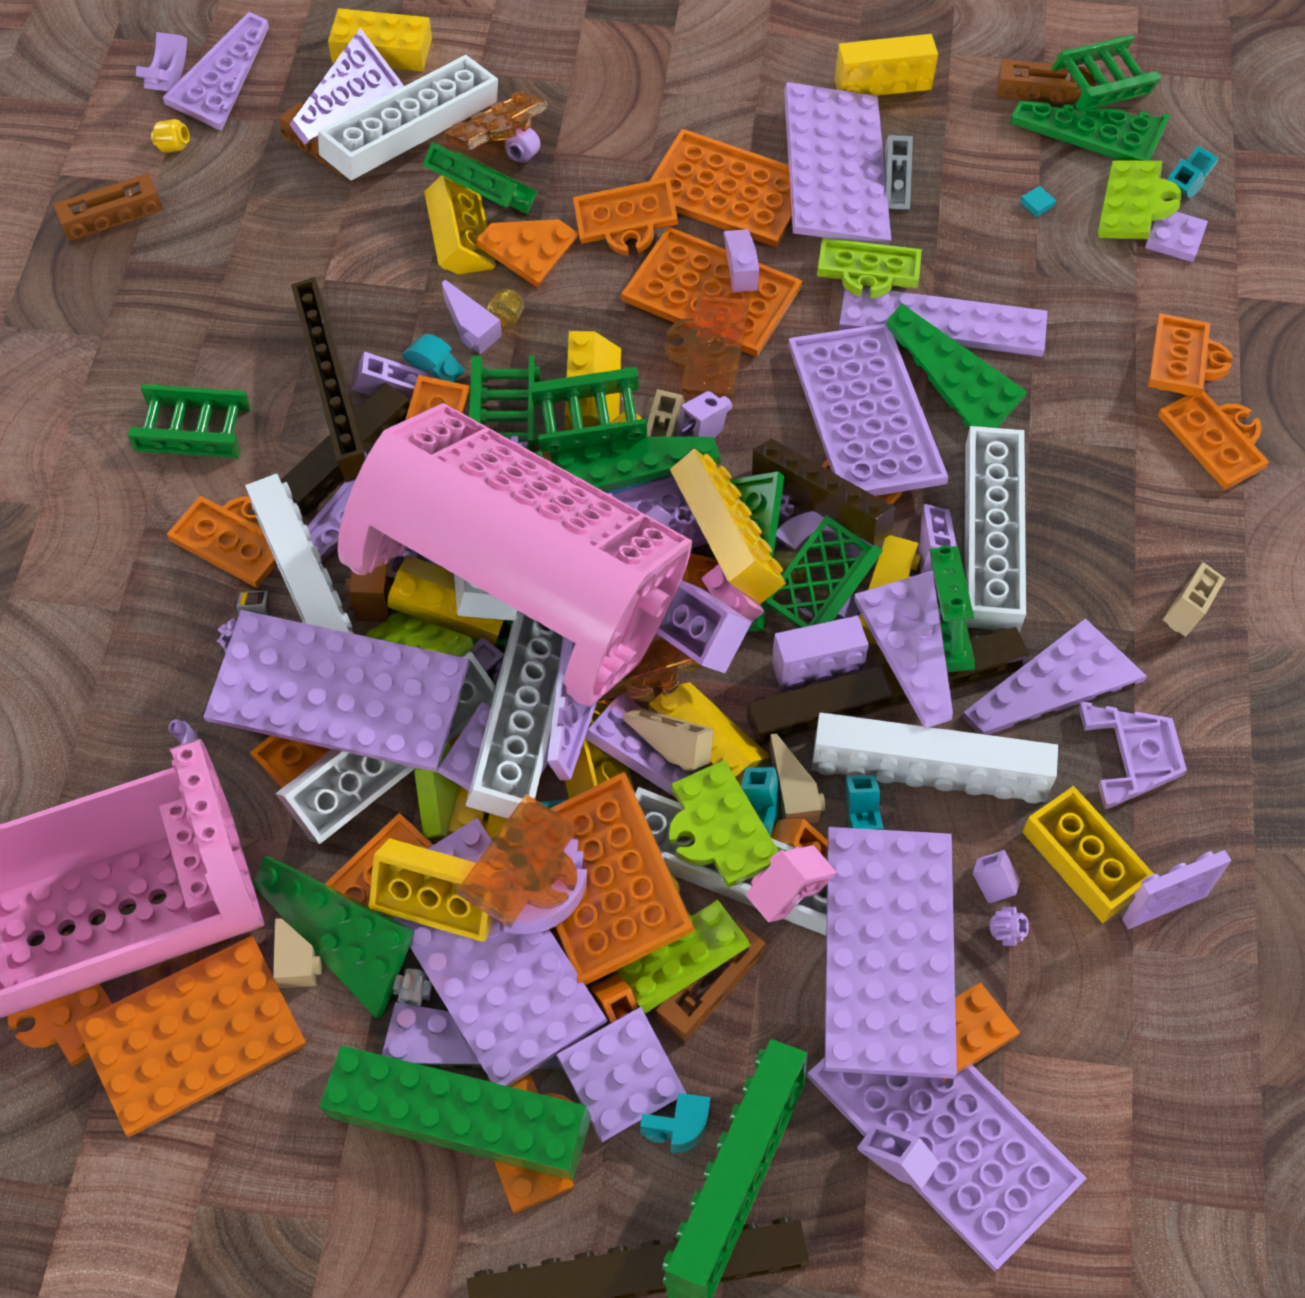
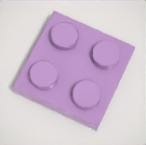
[1145,212,1208,262]

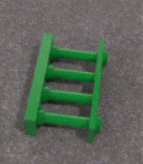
[1051,35,1162,112]
[422,142,538,214]
[469,355,540,453]
[530,367,647,453]
[128,384,251,459]
[929,546,975,672]

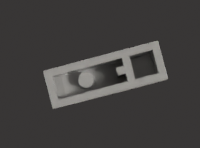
[884,135,913,210]

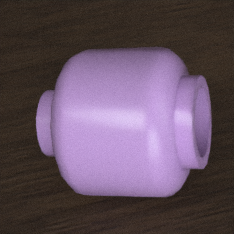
[505,126,540,163]

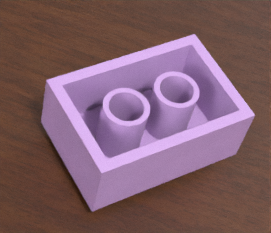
[656,581,752,673]
[771,616,868,691]

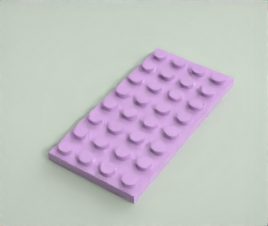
[784,82,891,245]
[788,323,948,496]
[203,610,469,772]
[391,818,607,1086]
[825,827,957,1079]
[807,1057,1087,1272]

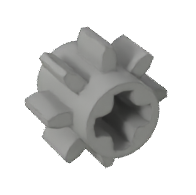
[393,969,432,1006]

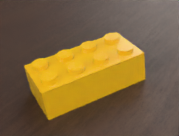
[328,8,432,72]
[834,34,938,96]
[1022,786,1154,923]

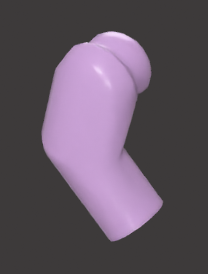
[168,719,198,745]

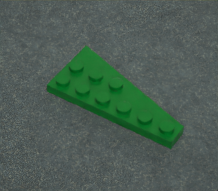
[1010,101,1171,161]
[885,304,1027,429]
[548,436,721,492]
[729,472,784,632]
[253,856,415,1018]

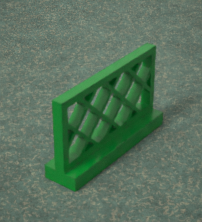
[763,515,883,628]

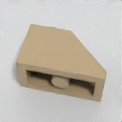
[273,918,322,989]

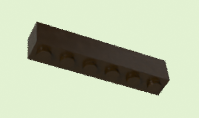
[280,383,410,517]
[752,438,895,546]

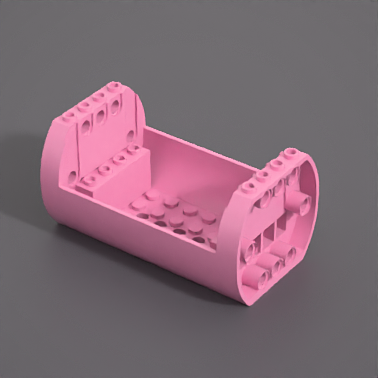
[338,403,692,707]
[0,739,264,1018]

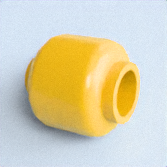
[151,119,190,153]

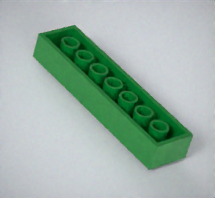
[662,1039,807,1298]
[319,1045,592,1180]

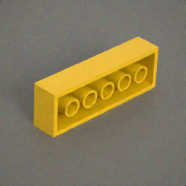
[670,449,786,604]

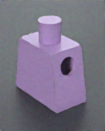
[675,391,732,438]

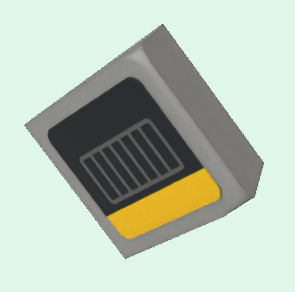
[237,590,269,615]

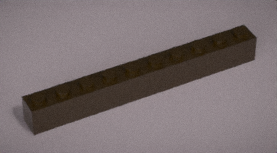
[291,277,367,483]
[747,627,1030,746]
[467,1217,809,1298]

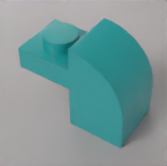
[1167,145,1219,198]
[401,334,465,382]
[741,767,781,836]
[845,775,884,830]
[640,1093,710,1153]

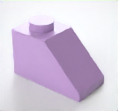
[857,1122,940,1189]

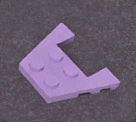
[1079,702,1187,809]

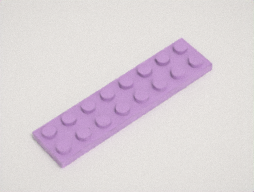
[839,287,1048,357]

